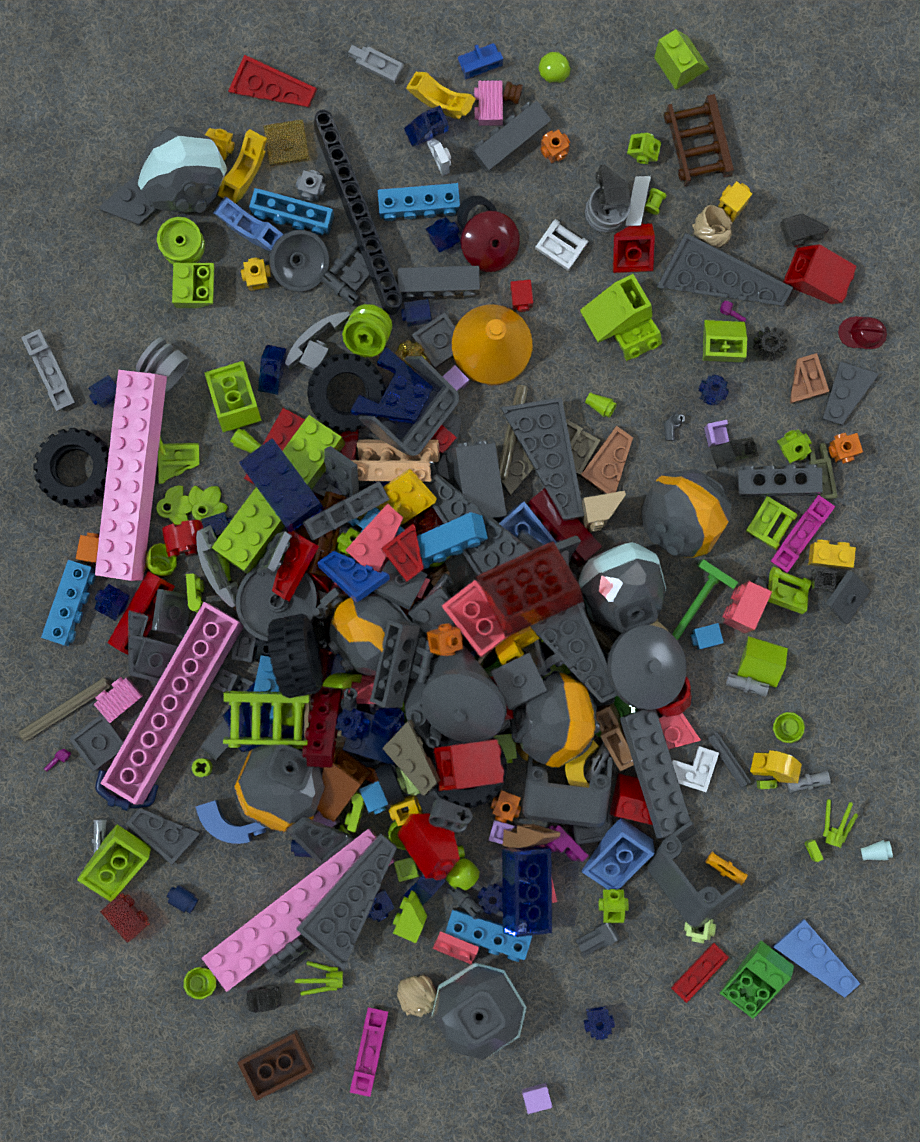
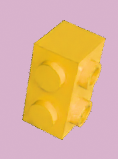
[718,181,752,223]
[808,540,856,570]

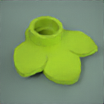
[156,485,193,525]
[189,486,228,522]

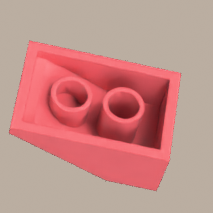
[442,580,515,658]

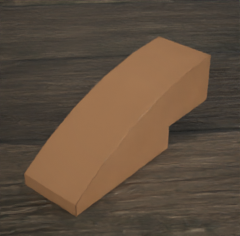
[596,703,634,771]
[503,824,560,848]

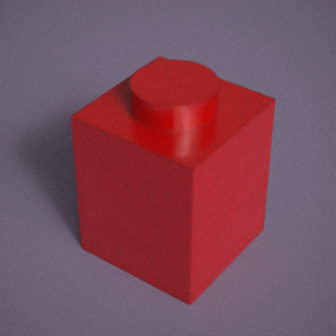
[510,279,533,312]

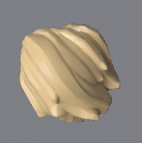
[692,205,732,248]
[397,975,437,1017]

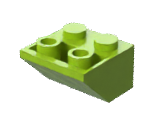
[172,263,214,308]
[702,320,747,363]

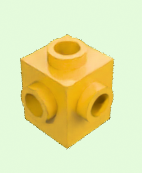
[205,128,235,160]
[241,258,271,291]

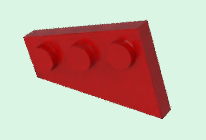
[272,528,319,601]

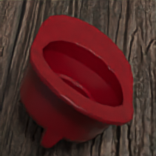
[838,316,887,349]

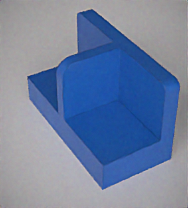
[458,44,503,79]

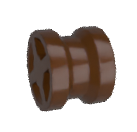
[503,81,523,105]

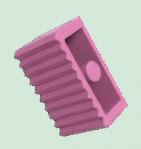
[474,80,503,126]
[94,677,143,723]

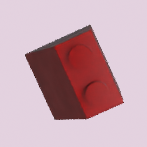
[783,244,857,304]
[434,740,504,791]
[397,813,460,880]

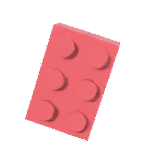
[722,581,772,633]

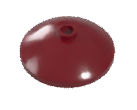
[461,211,520,272]

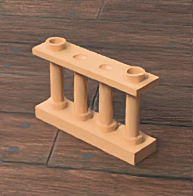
[352,440,440,481]

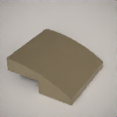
[566,419,600,476]

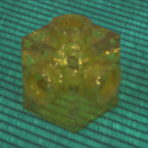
[391,340,427,375]

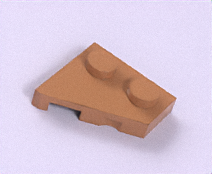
[790,353,829,404]

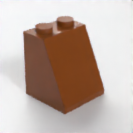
[317,747,372,822]

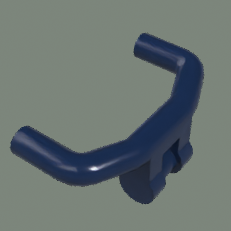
[95,770,159,811]

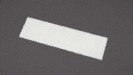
[625,176,651,226]

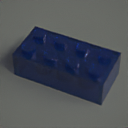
[239,438,324,533]
[502,846,552,937]

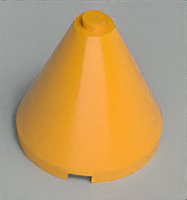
[452,304,532,386]

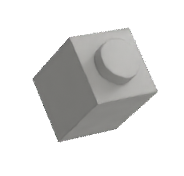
[300,340,330,371]

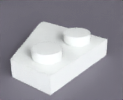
[426,138,451,176]

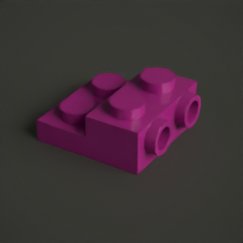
[545,825,588,862]

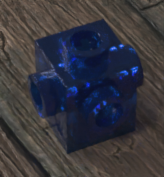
[426,217,460,253]
[698,375,729,406]
[94,584,130,621]
[372,707,405,741]
[335,708,370,740]
[477,883,508,915]
[366,889,395,922]
[584,1006,615,1040]

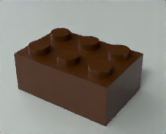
[237,1030,315,1101]

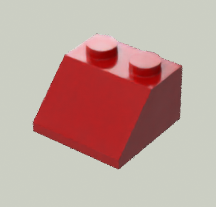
[609,774,653,825]

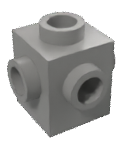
[296,170,326,202]

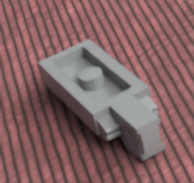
[348,45,404,84]

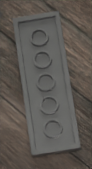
[620,709,690,839]

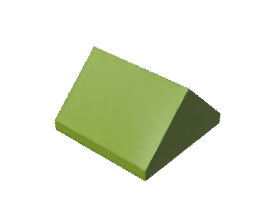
[737,636,788,688]

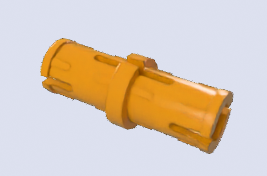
[705,851,748,885]

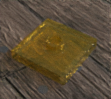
[263,119,310,166]

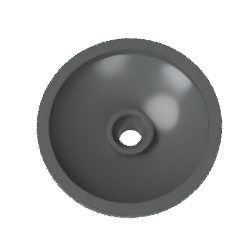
[270,230,329,291]

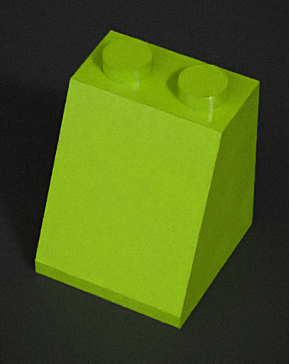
[654,29,709,90]

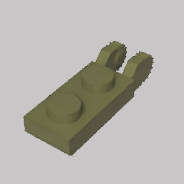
[808,443,838,500]

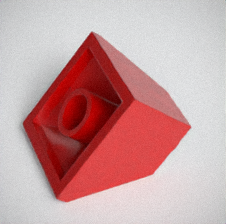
[613,223,655,273]

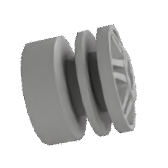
[584,183,632,233]
[136,337,190,392]

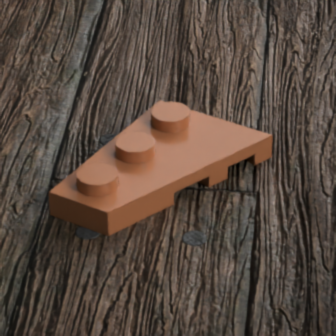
[581,426,633,494]

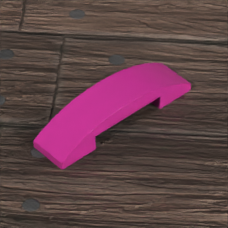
[770,495,835,573]
[350,1007,388,1097]

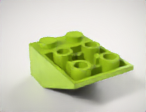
[580,274,652,343]

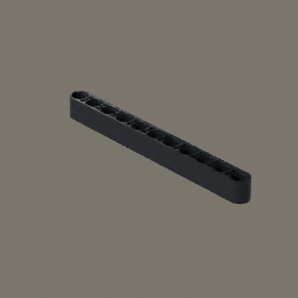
[313,109,402,315]

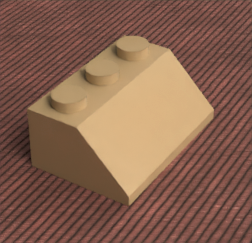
[582,491,626,532]

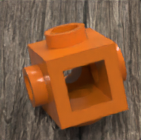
[540,129,570,164]
[829,433,863,464]
[427,623,463,656]
[490,790,522,823]

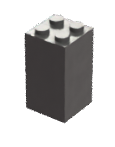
[446,441,507,521]

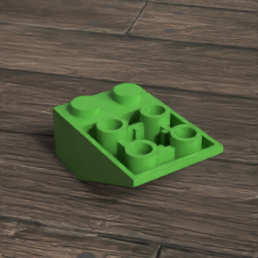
[720,940,794,1019]

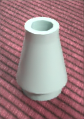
[861,840,893,861]

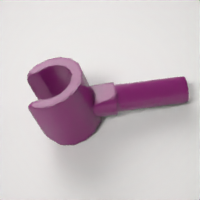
[720,301,746,322]
[44,749,71,772]

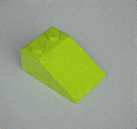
[204,361,262,432]
[77,824,151,902]

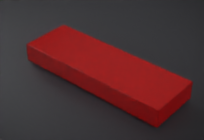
[670,942,729,1003]

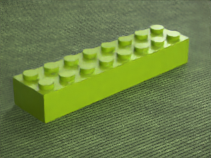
[211,415,345,574]

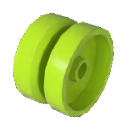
[157,217,205,265]
[342,304,392,357]

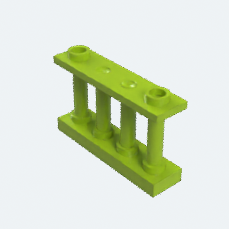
[223,691,310,749]

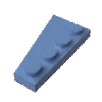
[772,919,860,997]

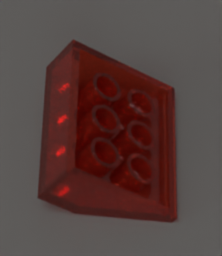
[476,541,583,637]

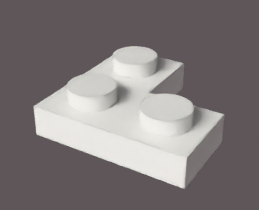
[672,746,719,792]

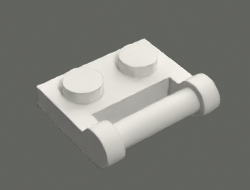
[535,219,589,271]

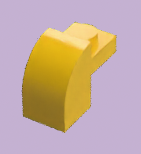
[495,624,540,665]
[750,750,802,783]

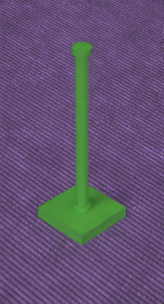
[672,559,738,641]

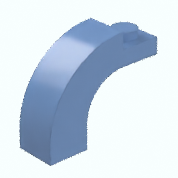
[213,197,283,251]
[196,800,266,844]

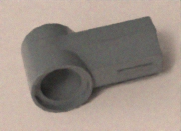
[576,923,620,956]

